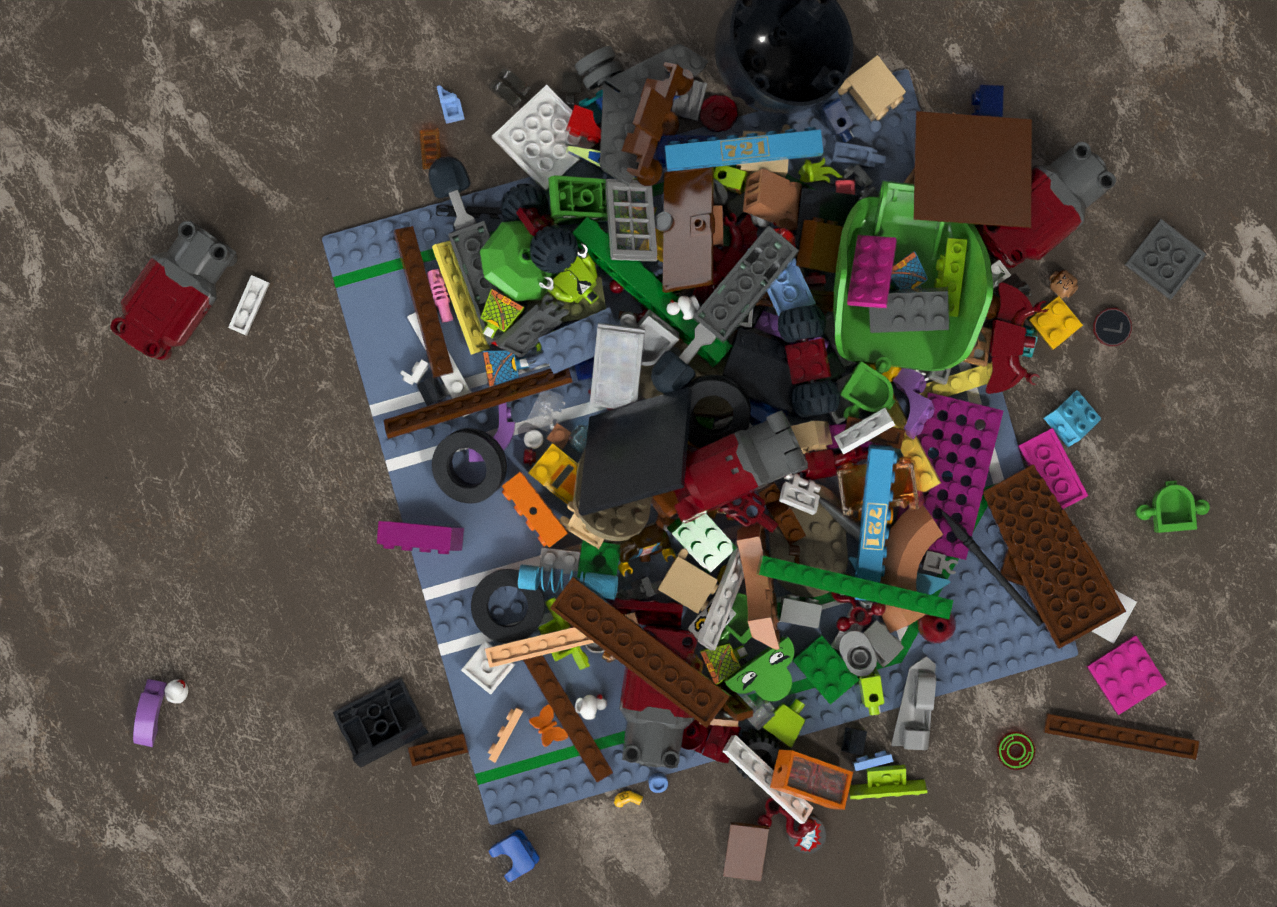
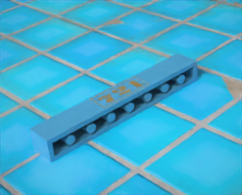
[665,127,823,172]
[854,444,897,601]

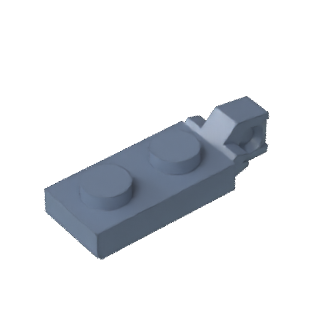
[832,141,887,168]

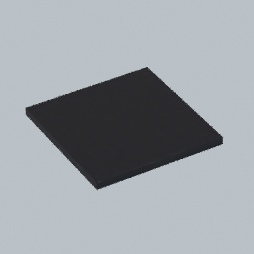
[578,387,692,516]

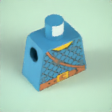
[890,251,928,289]
[483,351,529,387]

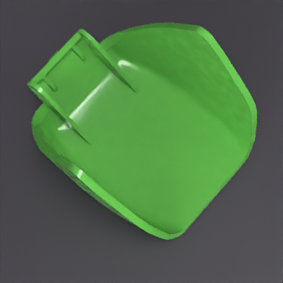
[833,180,993,371]

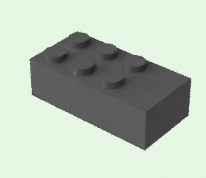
[869,287,949,333]

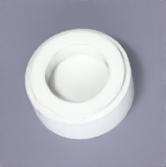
[524,430,543,449]

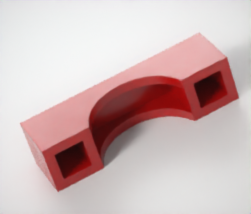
[566,105,601,144]

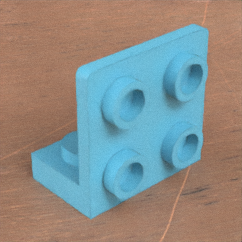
[1043,390,1101,447]

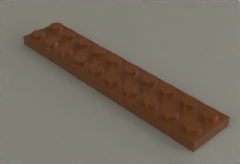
[550,577,731,728]

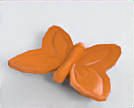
[529,705,568,747]

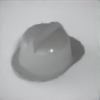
[839,631,877,676]

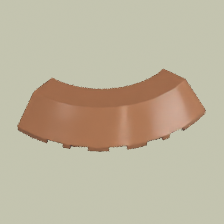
[880,500,943,633]
[737,522,780,650]

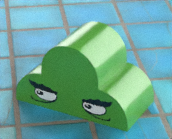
[548,175,620,225]
[724,635,794,701]

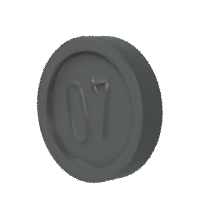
[655,212,673,231]

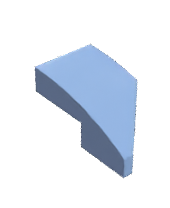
[437,85,465,124]

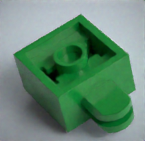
[577,540,620,579]

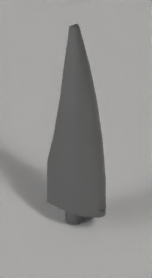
[819,497,861,542]

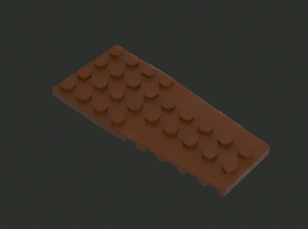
[983,465,1126,649]

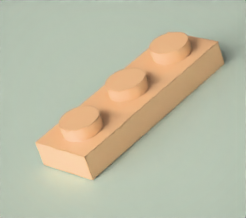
[488,706,524,763]

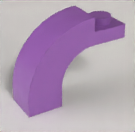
[469,403,516,462]

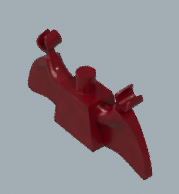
[985,282,1049,394]

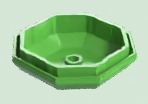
[480,221,560,302]

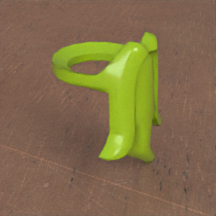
[798,157,842,183]

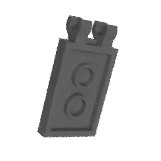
[495,295,569,358]

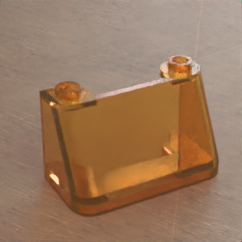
[837,457,924,516]

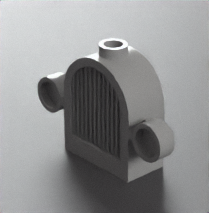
[620,309,681,366]

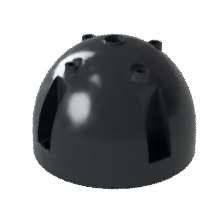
[714,0,853,115]

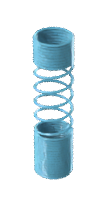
[518,564,618,600]

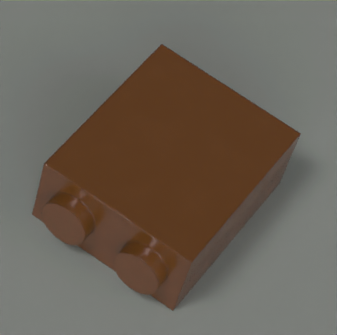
[796,217,843,273]

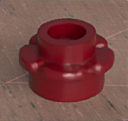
[523,447,536,466]

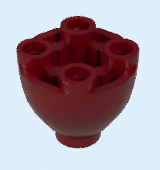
[918,613,956,643]

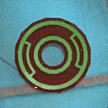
[997,731,1036,770]

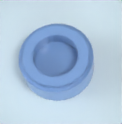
[648,773,668,793]

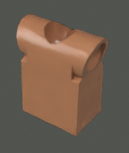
[743,168,802,231]

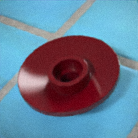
[681,720,708,750]

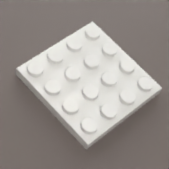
[492,85,596,192]

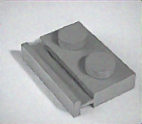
[671,80,708,121]

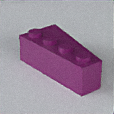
[377,521,464,554]

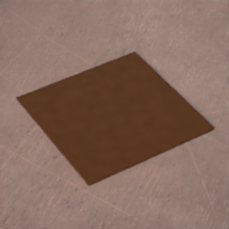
[913,111,1032,228]

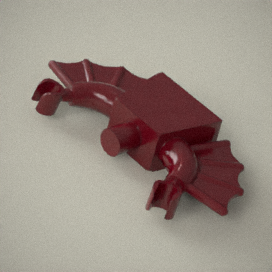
[692,213,758,304]
[791,445,868,480]

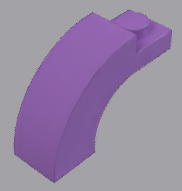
[133,679,167,747]

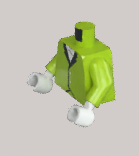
[539,243,599,304]

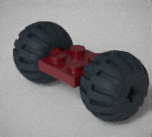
[501,183,578,274]
[777,305,840,417]

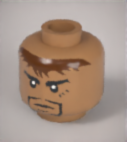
[1049,270,1079,298]

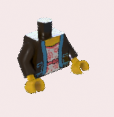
[618,525,676,576]

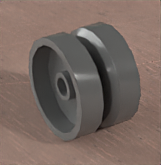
[574,46,624,90]

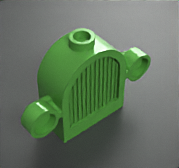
[839,357,896,420]
[1135,481,1210,533]
[718,593,752,645]

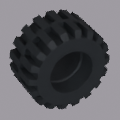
[735,728,781,781]

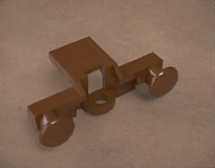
[621,62,694,186]

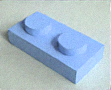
[852,751,893,771]

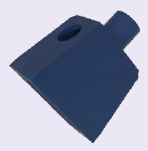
[817,98,854,143]

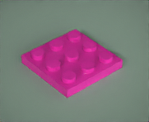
[1087,635,1167,715]

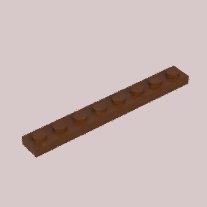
[394,226,454,378]
[523,655,613,783]
[1043,713,1199,760]

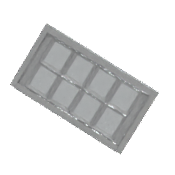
[605,179,657,261]
[590,323,645,409]

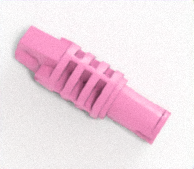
[427,269,453,323]

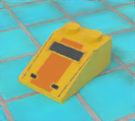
[528,443,578,505]

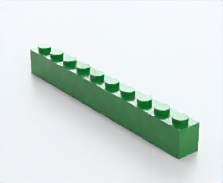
[573,217,732,367]
[756,555,953,619]

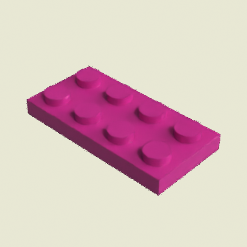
[847,235,897,308]
[1018,428,1088,509]

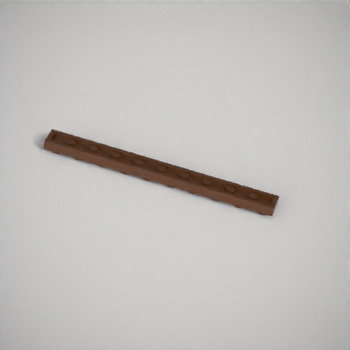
[383,368,573,439]

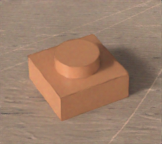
[547,423,573,450]

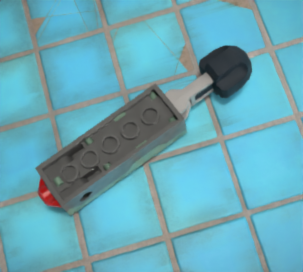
[428,156,520,346]
[651,226,799,394]

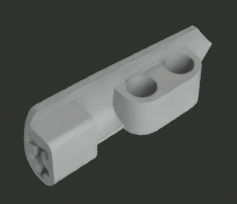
[891,656,936,750]

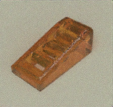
[419,129,441,170]

